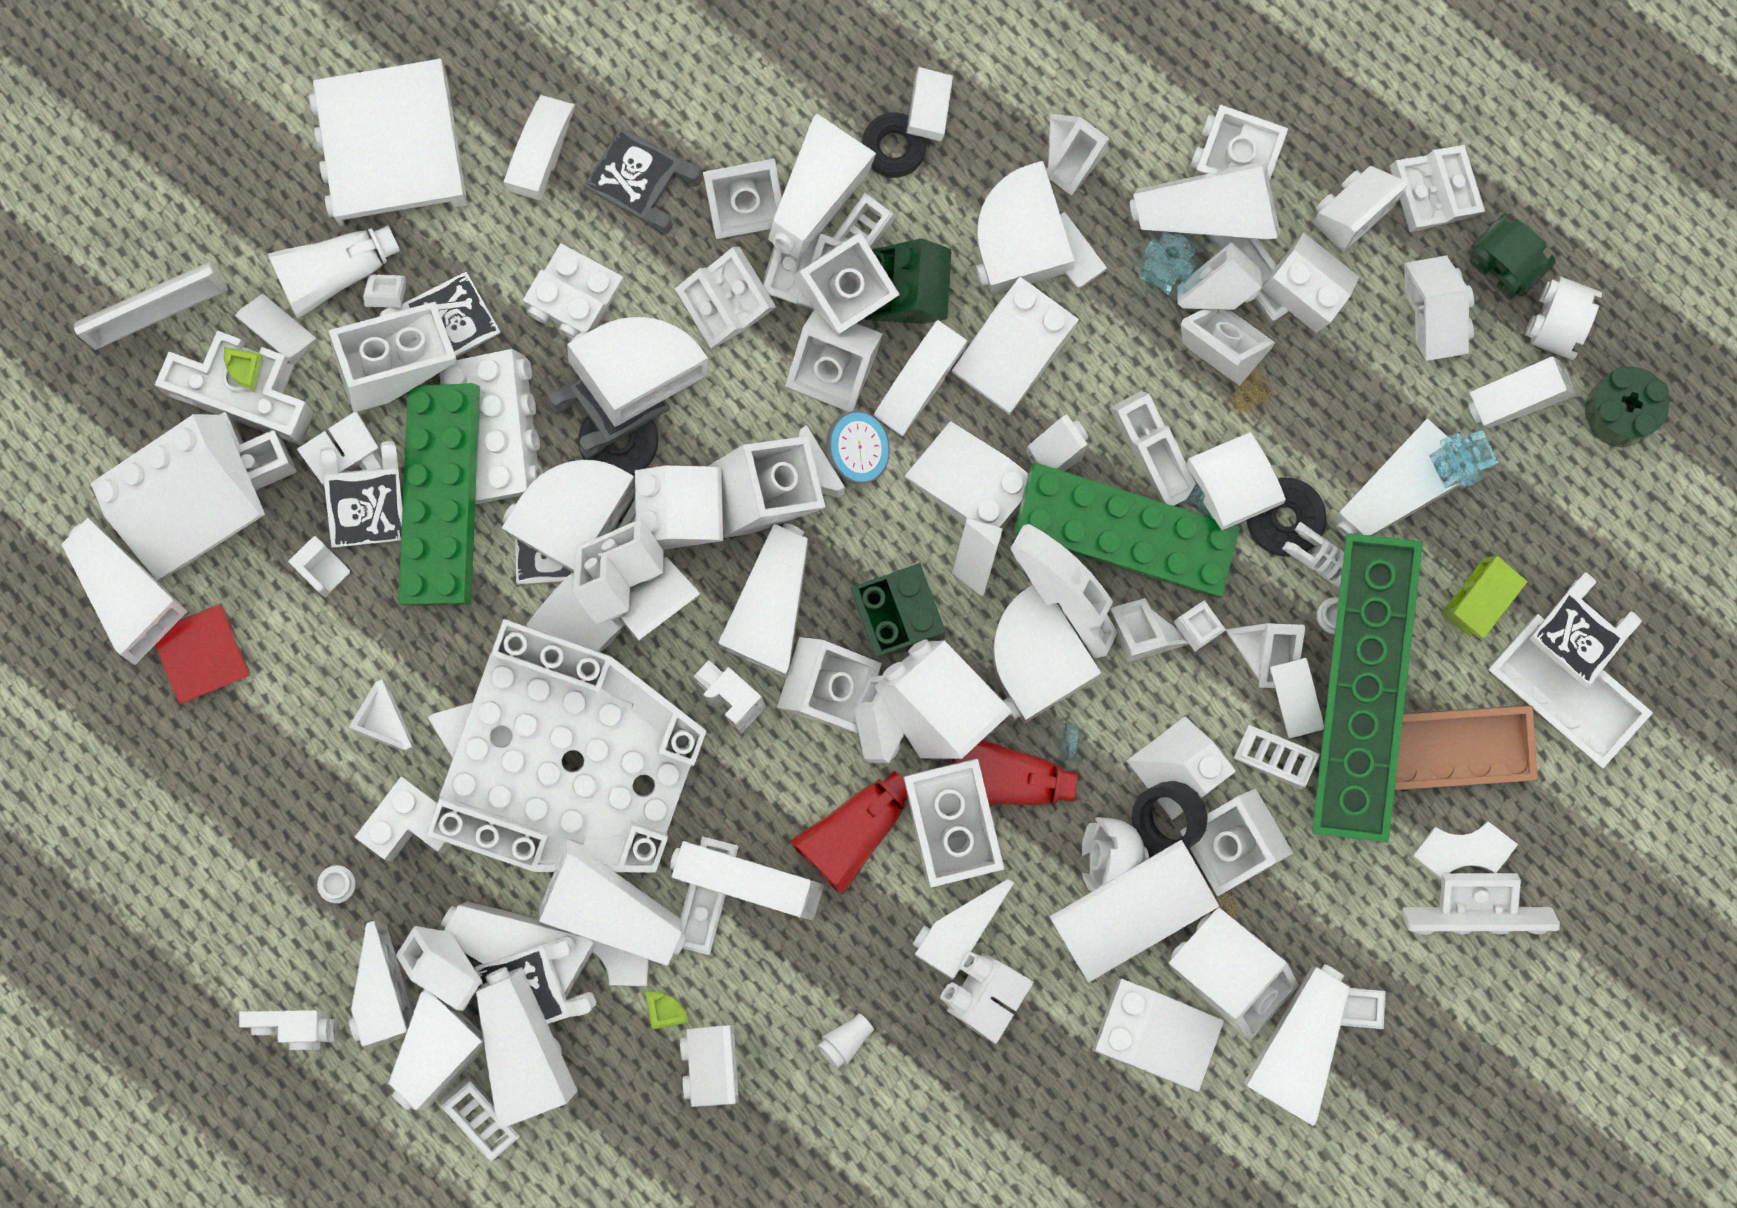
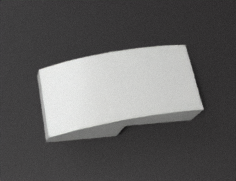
[1270,658,1324,739]

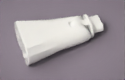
[268,226,400,319]

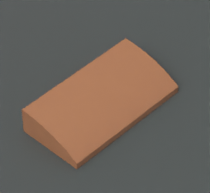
[1395,705,1538,790]

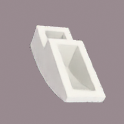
[504,95,575,201]
[873,320,967,437]
[1110,391,1200,506]

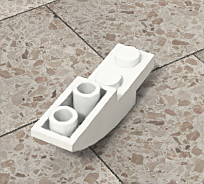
[1010,524,1118,658]

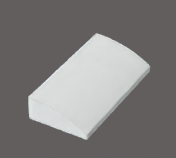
[74,261,228,350]
[1488,614,1653,769]
[1050,840,1219,983]

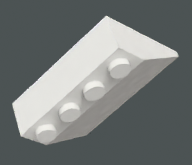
[90,414,265,581]

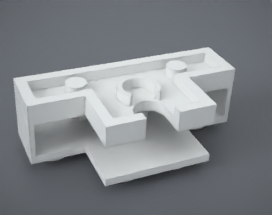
[155,331,314,445]

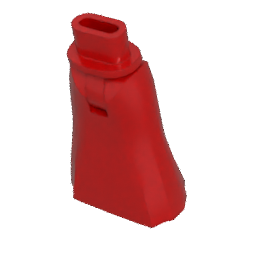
[951,739,1078,805]
[790,771,908,895]

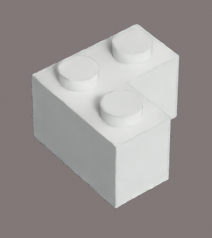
[1404,256,1474,361]
[220,412,297,491]
[572,519,664,625]
[355,777,452,862]

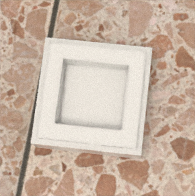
[363,275,406,308]
[1174,600,1226,652]

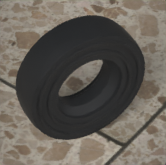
[862,112,926,178]

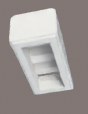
[833,193,898,249]
[1233,725,1320,790]
[441,1075,520,1162]

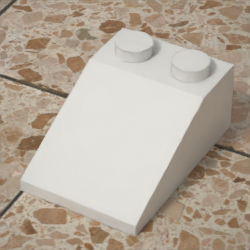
[952,277,1079,415]
[328,302,457,412]
[904,421,1028,528]
[618,556,699,640]
[904,758,1004,888]
[349,921,413,1047]
[1092,979,1224,1092]

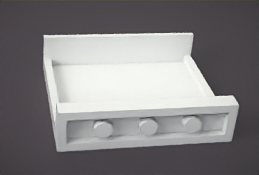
[309,59,468,227]

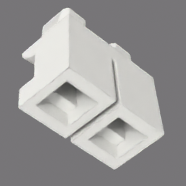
[297,411,383,486]
[694,660,766,734]
[940,951,1034,1044]

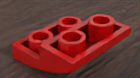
[155,603,251,704]

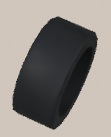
[1131,781,1208,854]

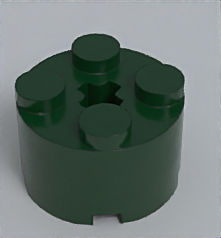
[1470,214,1556,300]
[1585,367,1669,447]

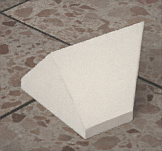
[1046,113,1109,196]
[1110,598,1189,663]
[1226,623,1305,688]
[349,679,417,754]

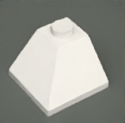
[1127,717,1236,820]

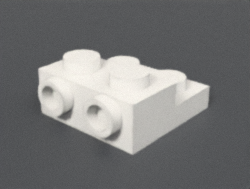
[1190,105,1288,180]
[523,243,624,339]
[239,1010,338,1050]

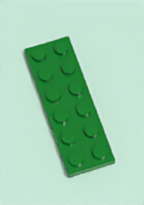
[398,383,480,606]
[1013,462,1240,598]

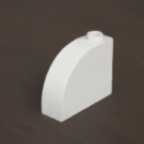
[976,161,1075,295]
[567,317,708,427]
[502,460,635,572]
[993,585,1101,724]

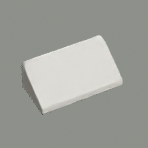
[234,293,317,366]
[952,518,1003,596]

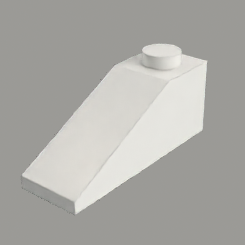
[912,879,1014,980]

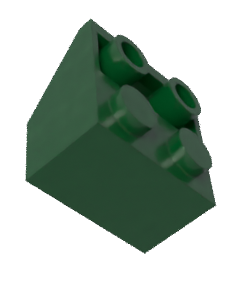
[865,238,952,324]
[850,563,946,658]

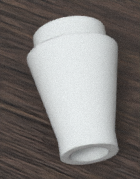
[817,1013,874,1069]

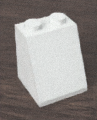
[707,436,825,538]
[874,640,1012,759]
[1169,907,1299,1041]
[389,990,485,1110]

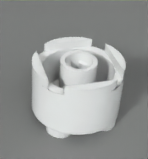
[1525,276,1602,360]

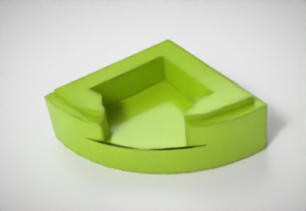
[223,347,263,392]
[645,992,690,1030]

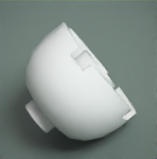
[1082,817,1149,892]

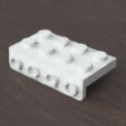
[439,349,543,505]

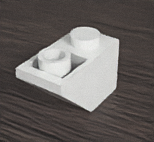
[1026,414,1088,471]
[854,676,904,763]
[396,926,482,1011]

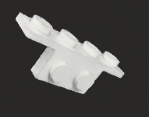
[1402,873,1560,935]

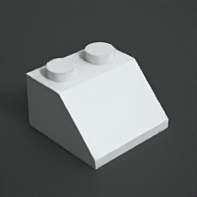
[1313,166,1408,253]
[792,232,900,334]
[1261,232,1359,333]
[785,309,883,412]
[635,465,723,550]
[777,637,882,734]
[1180,789,1294,896]
[680,1025,739,1107]

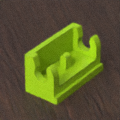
[1441,556,1528,639]

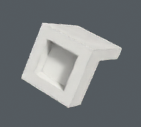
[288,536,350,598]

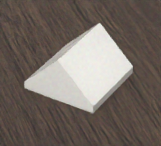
[703,158,782,239]
[1181,309,1275,386]

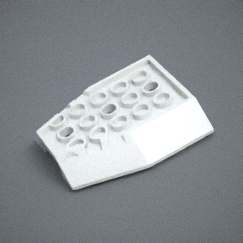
[426,619,706,872]

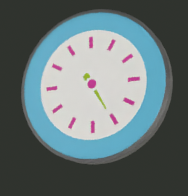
[826,411,890,484]

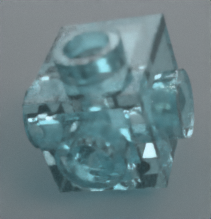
[1138,231,1196,295]
[1429,430,1499,489]

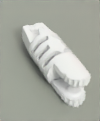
[1282,522,1344,589]

